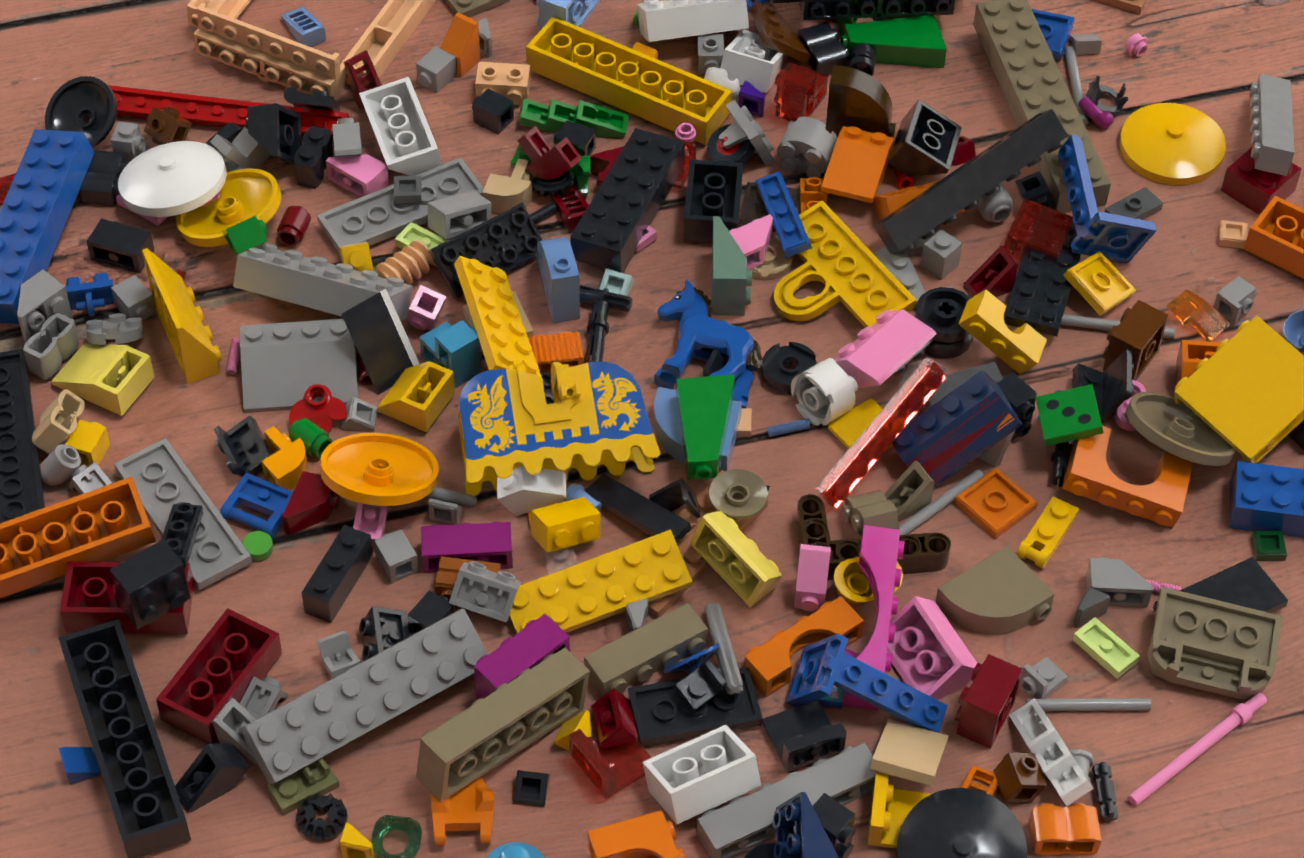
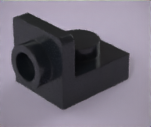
[673,660,727,713]

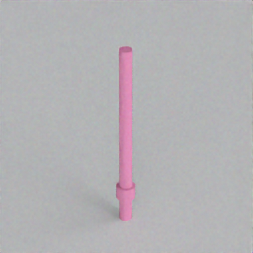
[1128,692,1267,807]

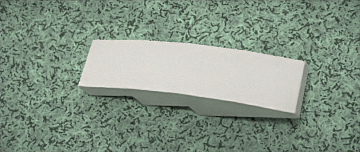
[1009,698,1094,806]

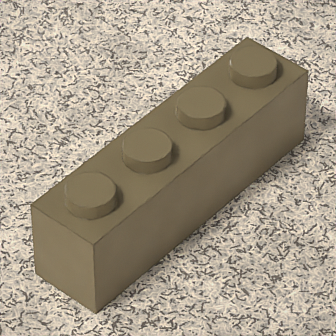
[584,603,708,697]

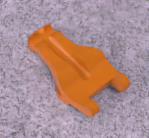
[431,776,495,846]

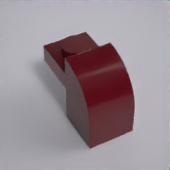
[517,126,582,180]

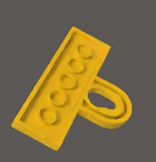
[774,200,917,328]

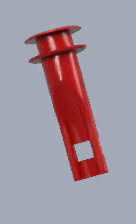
[891,165,914,189]

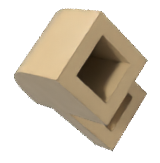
[483,159,533,214]

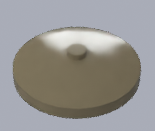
[1126,392,1237,466]

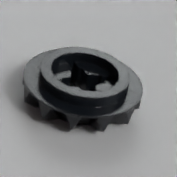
[532,171,575,196]
[296,793,348,841]

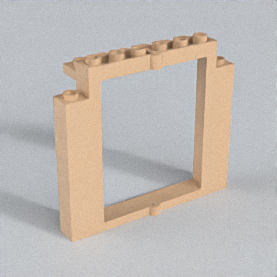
[187,0,437,100]

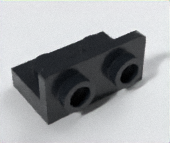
[359,606,409,661]

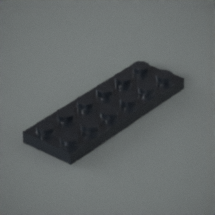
[1004,211,1081,337]

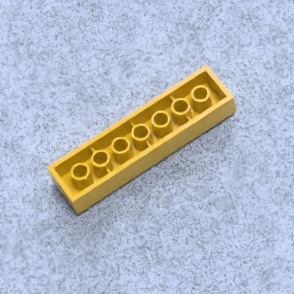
[526,16,732,145]

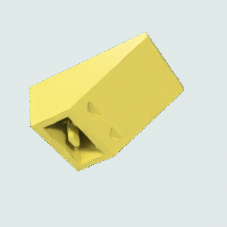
[51,343,155,416]

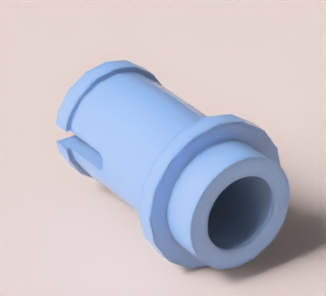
[566,483,602,511]

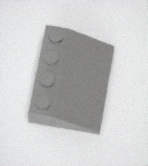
[240,319,358,413]

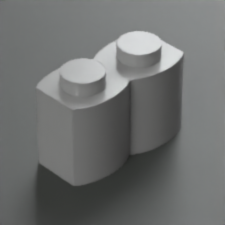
[23,313,79,380]

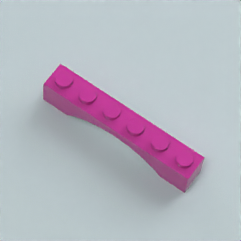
[843,525,904,710]

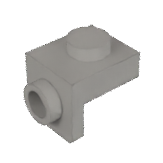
[317,631,361,678]

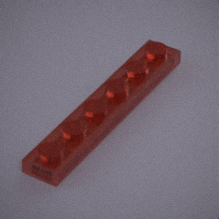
[816,357,947,509]

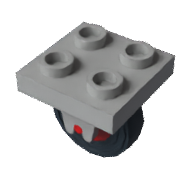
[707,100,775,167]

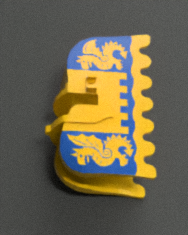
[458,359,660,497]

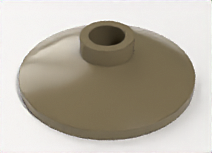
[709,469,768,519]

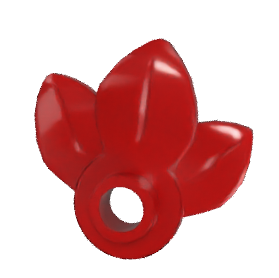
[289,384,347,434]

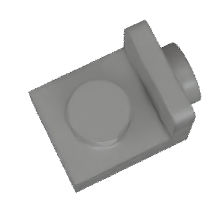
[68,462,112,495]
[1020,657,1068,699]
[239,676,289,719]

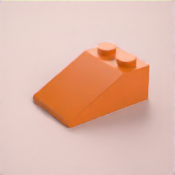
[820,126,894,203]

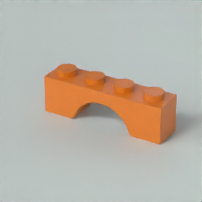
[744,596,864,697]

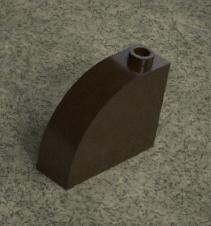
[826,65,896,138]

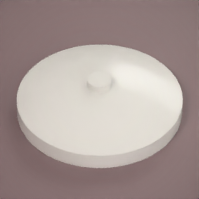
[118,141,227,217]

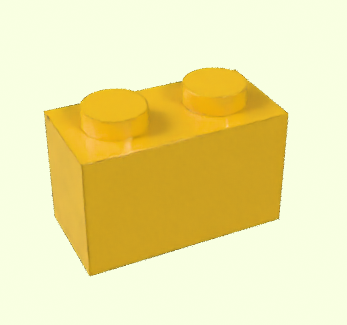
[531,497,601,552]

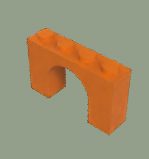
[1062,426,1193,528]
[587,810,685,858]

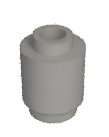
[40,444,81,486]

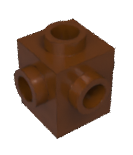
[143,106,192,145]

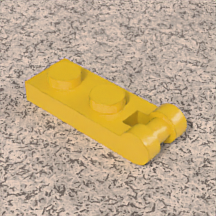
[1016,496,1079,569]

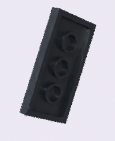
[628,667,763,747]

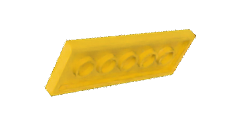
[454,256,543,382]
[510,529,693,634]

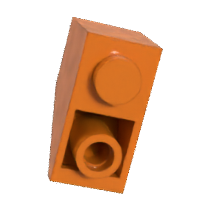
[440,12,480,78]

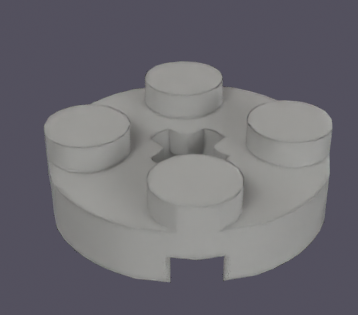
[86,313,143,345]

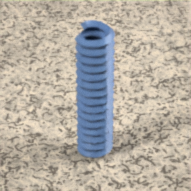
[767,418,810,437]

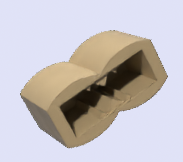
[32,389,84,454]

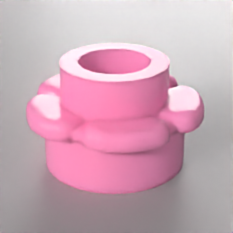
[1125,33,1148,57]

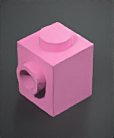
[406,285,446,331]

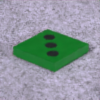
[1036,384,1104,446]

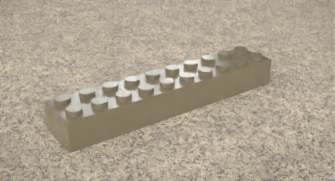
[973,0,1111,214]

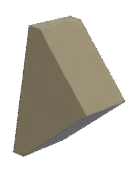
[884,461,934,522]

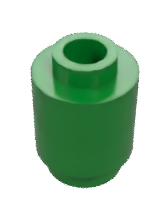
[289,418,332,458]

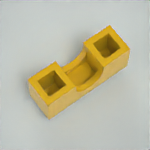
[959,290,1047,374]

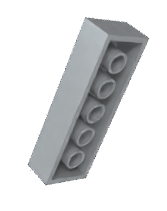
[233,243,413,321]

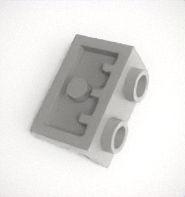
[449,561,521,623]

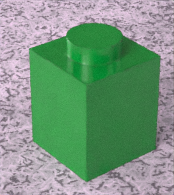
[222,215,268,256]

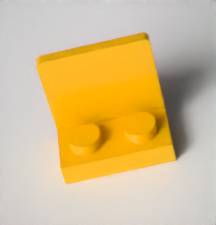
[828,398,910,464]
[868,771,931,849]

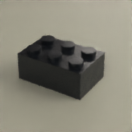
[683,159,743,242]

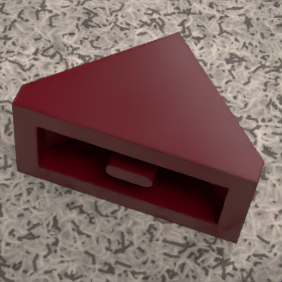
[963,245,1018,297]

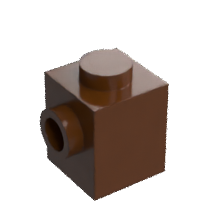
[993,751,1047,803]

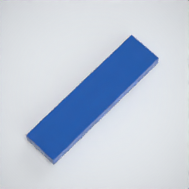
[755,171,812,258]

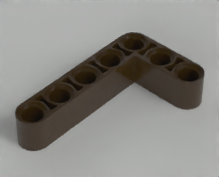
[796,494,951,580]

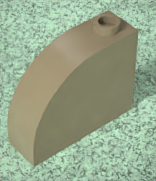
[936,546,1054,634]

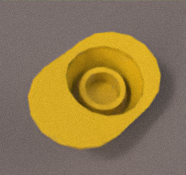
[833,557,903,605]

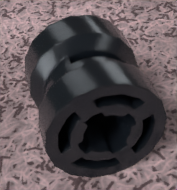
[849,44,876,76]

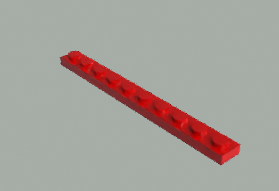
[108,85,349,140]

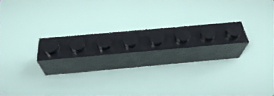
[874,109,1068,254]

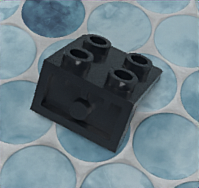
[1072,349,1134,423]
[762,700,847,772]

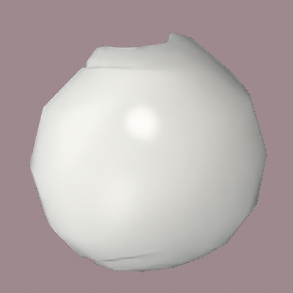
[704,67,741,101]

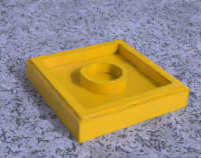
[1063,251,1136,316]

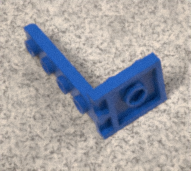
[1058,134,1157,263]
[785,634,948,733]

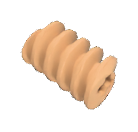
[375,240,435,285]

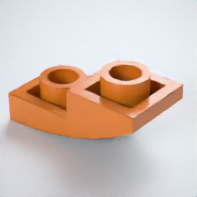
[800,177,827,214]

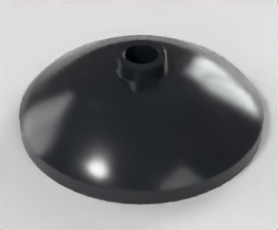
[45,76,117,148]

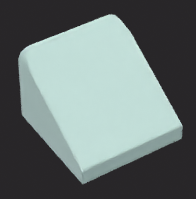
[599,269,635,296]

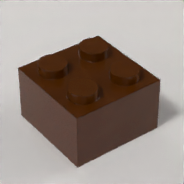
[1102,300,1168,381]

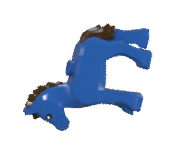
[654,280,763,408]

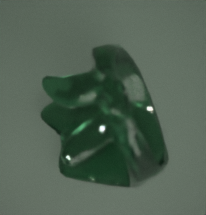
[372,815,422,858]

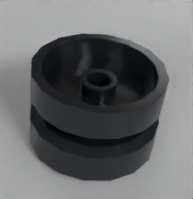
[915,287,973,359]

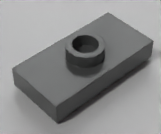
[1104,187,1163,220]

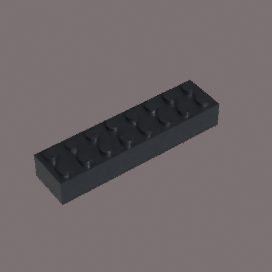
[58,619,191,858]

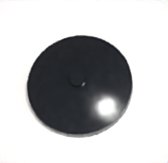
[897,788,1028,858]

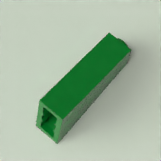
[840,15,947,68]
[676,374,735,480]

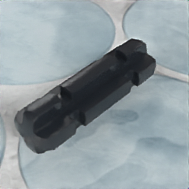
[1092,762,1118,822]

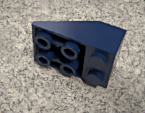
[773,792,839,858]

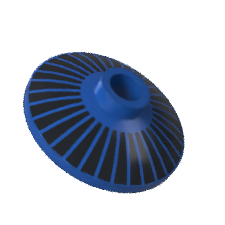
[663,643,720,675]

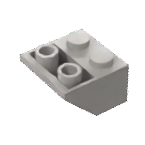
[17,269,73,344]

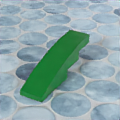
[518,98,629,137]

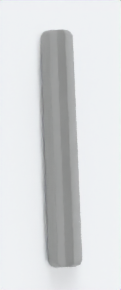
[705,602,743,695]

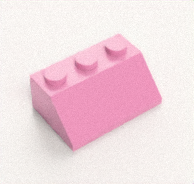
[834,309,936,388]
[887,596,977,700]

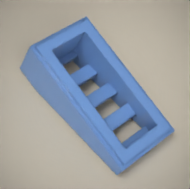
[281,7,326,47]

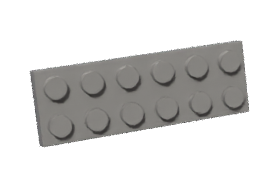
[317,157,484,254]
[114,438,252,590]

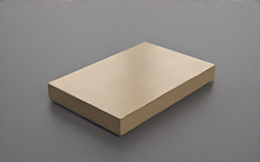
[870,719,949,786]

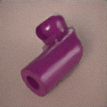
[1078,96,1114,129]

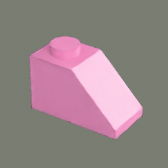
[326,154,389,198]
[794,544,831,611]

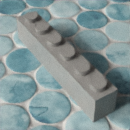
[1249,74,1295,176]
[697,743,876,858]

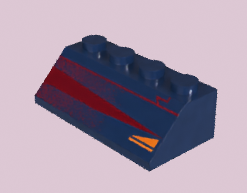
[889,369,1023,489]

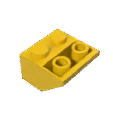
[377,361,455,432]

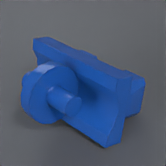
[65,273,115,317]

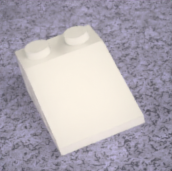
[720,30,787,93]

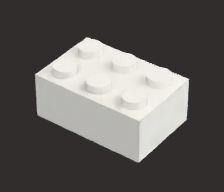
[642,725,761,824]

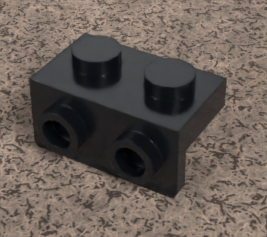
[214,415,272,477]

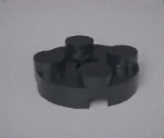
[762,342,818,396]

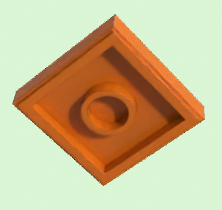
[954,467,1038,539]

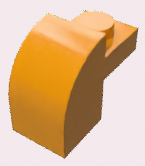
[261,426,308,491]

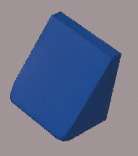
[59,747,101,785]

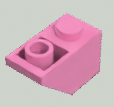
[729,214,773,270]

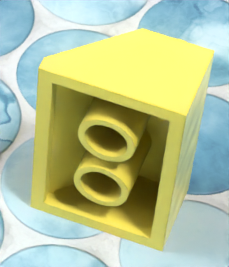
[690,511,782,608]

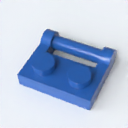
[220,473,293,539]

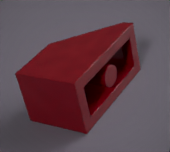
[282,471,341,535]

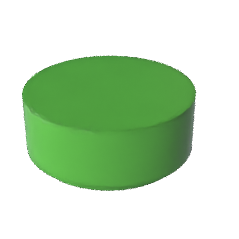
[242,531,273,561]

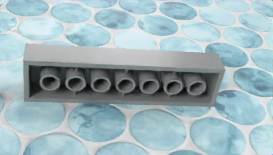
[239,608,489,784]

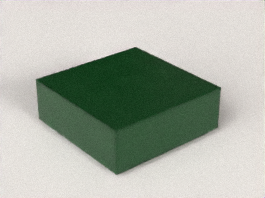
[1251,531,1287,561]

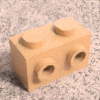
[475,62,531,105]

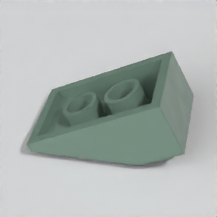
[711,216,752,316]

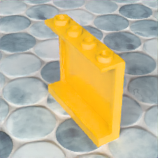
[1174,315,1304,463]

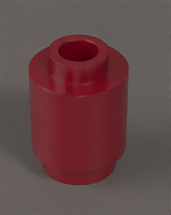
[277,206,311,246]

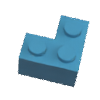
[419,320,482,388]

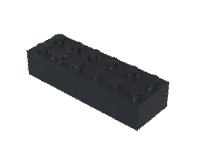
[570,128,685,273]

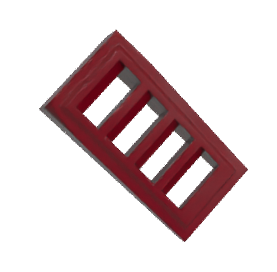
[344,50,382,109]
[550,186,589,233]

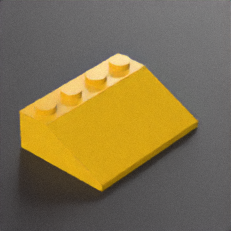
[142,248,222,384]

